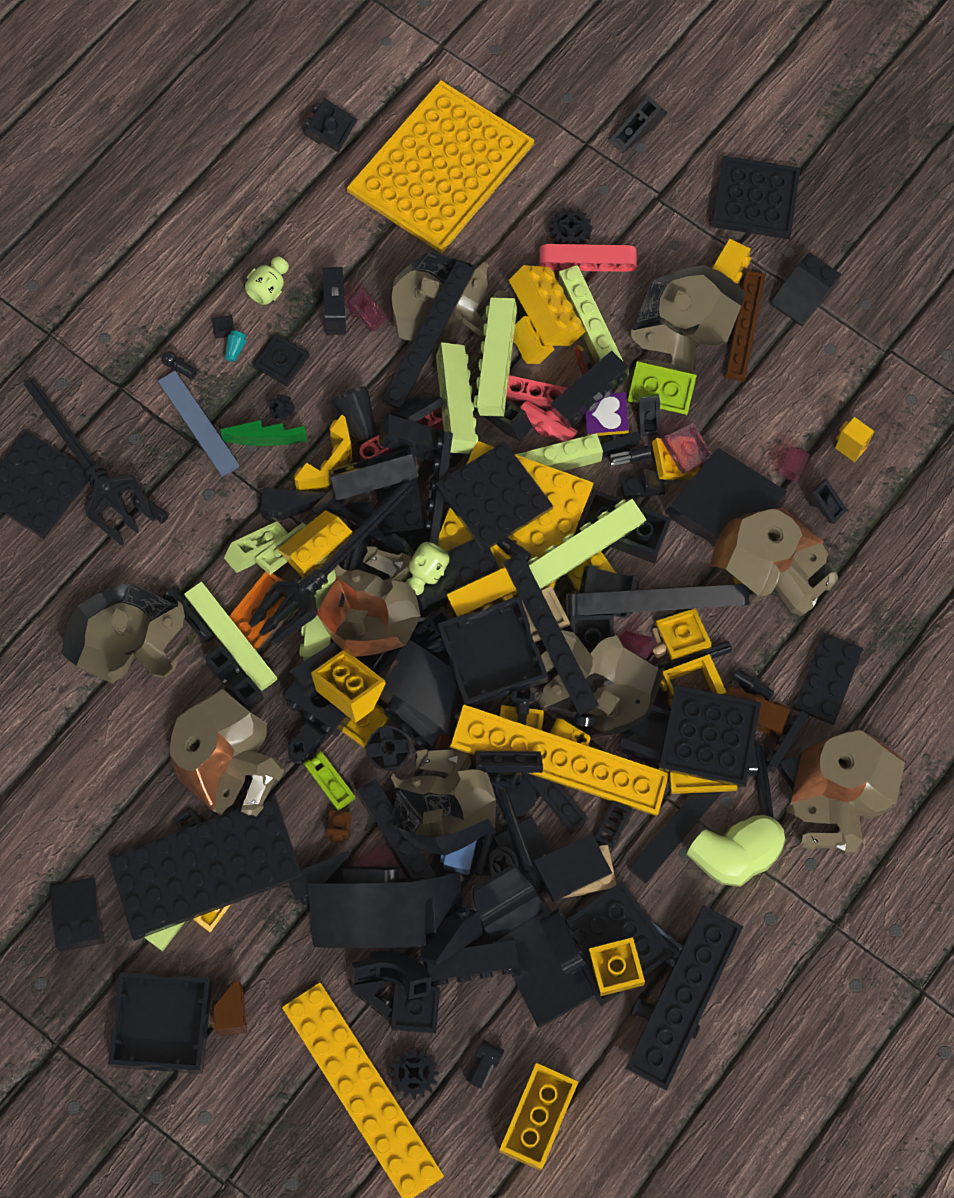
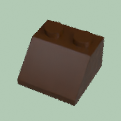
[210,981,247,1037]

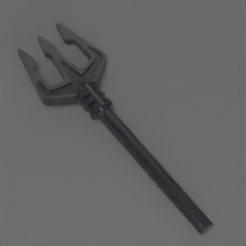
[24,378,155,546]
[248,481,414,645]

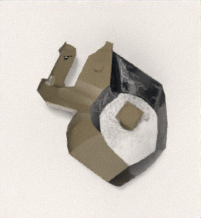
[631,265,746,373]

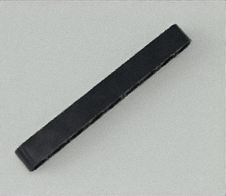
[566,584,750,616]

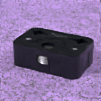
[322,267,346,335]

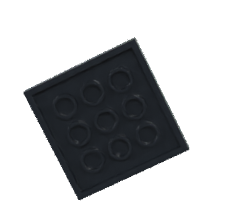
[712,156,800,239]
[0,431,89,539]
[435,441,553,552]
[659,685,761,787]
[567,881,675,1007]

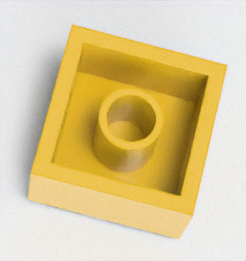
[589,937,645,996]

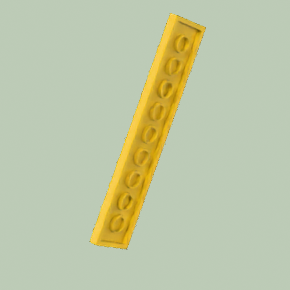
[450,705,670,816]
[282,983,444,1198]

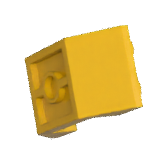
[294,415,353,492]

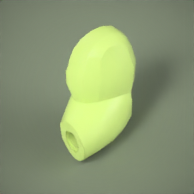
[687,815,785,887]

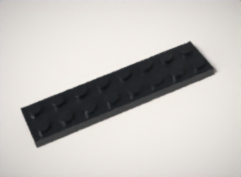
[625,905,744,1091]

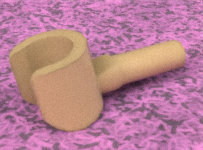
[652,628,666,658]

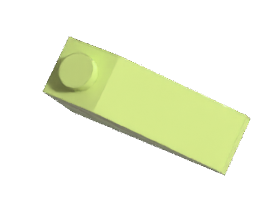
[224,521,288,573]

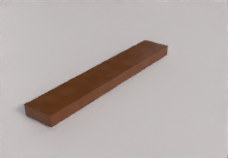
[725,270,766,382]

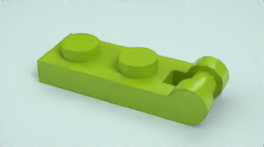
[303,750,356,811]

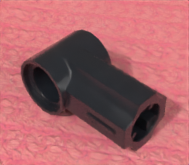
[466,1039,505,1090]

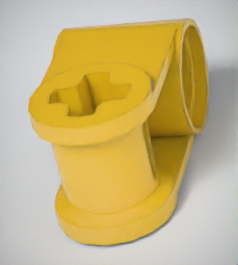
[550,718,590,746]

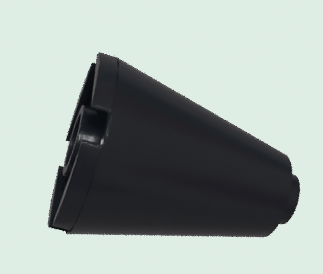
[329,386,377,444]

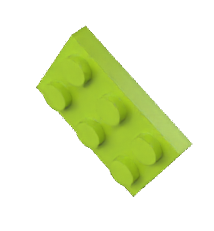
[628,361,697,415]

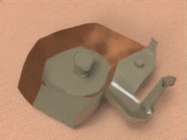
[317,547,421,657]
[169,689,284,816]
[786,730,905,854]

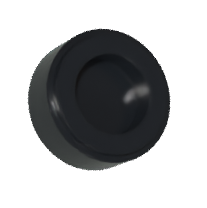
[574,713,596,726]

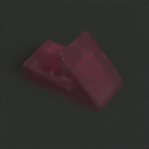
[348,288,388,332]
[620,631,657,660]

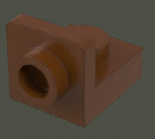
[326,810,352,843]

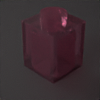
[778,446,810,483]

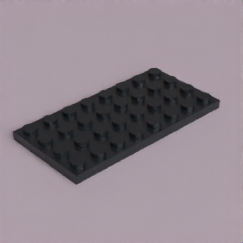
[109,796,303,941]

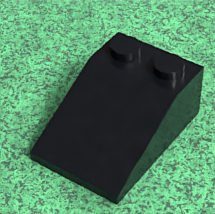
[770,252,842,327]
[571,613,614,654]
[51,878,105,952]

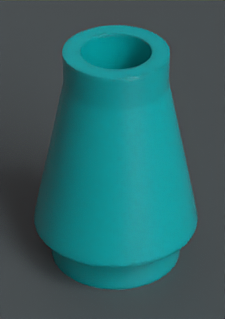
[224,331,247,362]

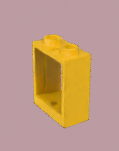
[660,654,727,709]

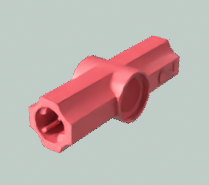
[520,401,579,443]

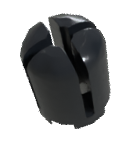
[367,726,410,771]

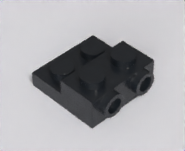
[303,98,358,152]

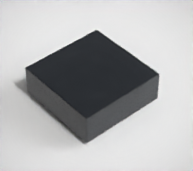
[212,315,235,339]

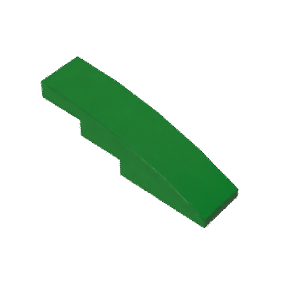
[220,420,308,446]

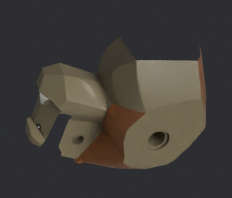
[709,508,838,616]

